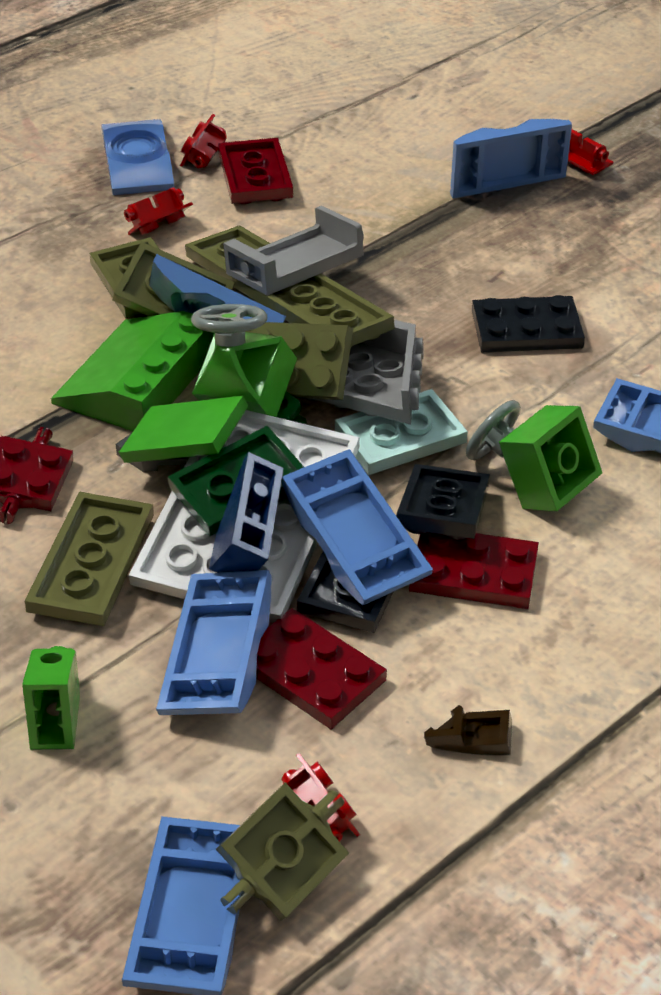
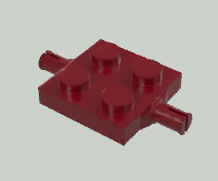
[0,427,73,524]

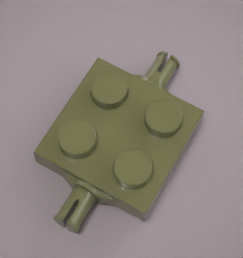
[216,783,349,921]

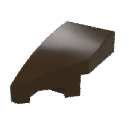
[424,705,512,755]

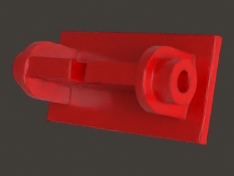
[180,114,227,168]
[568,129,614,175]
[124,187,193,235]
[281,753,361,842]

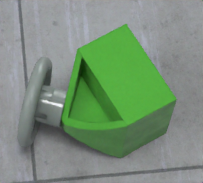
[191,304,297,417]
[466,400,603,512]

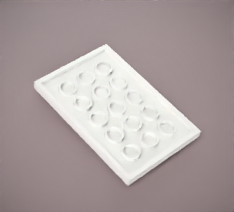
[129,410,360,623]

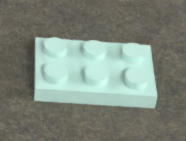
[335,389,468,475]

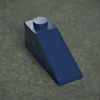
[209,452,283,573]

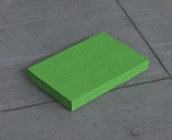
[118,395,248,463]

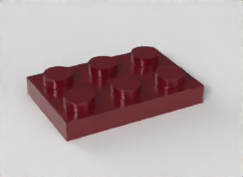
[218,138,293,204]
[409,532,539,609]
[256,608,387,730]

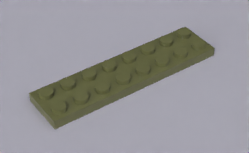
[185,225,395,347]

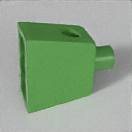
[22,646,80,749]

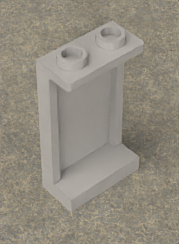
[223,206,364,296]

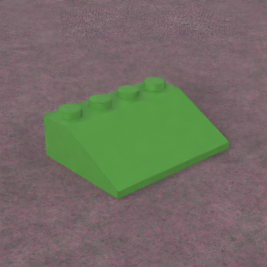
[51,311,214,431]

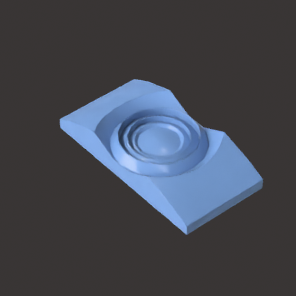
[101,119,174,195]
[450,119,572,199]
[149,254,286,323]
[593,378,661,454]
[281,449,433,605]
[156,570,272,715]
[122,816,240,995]

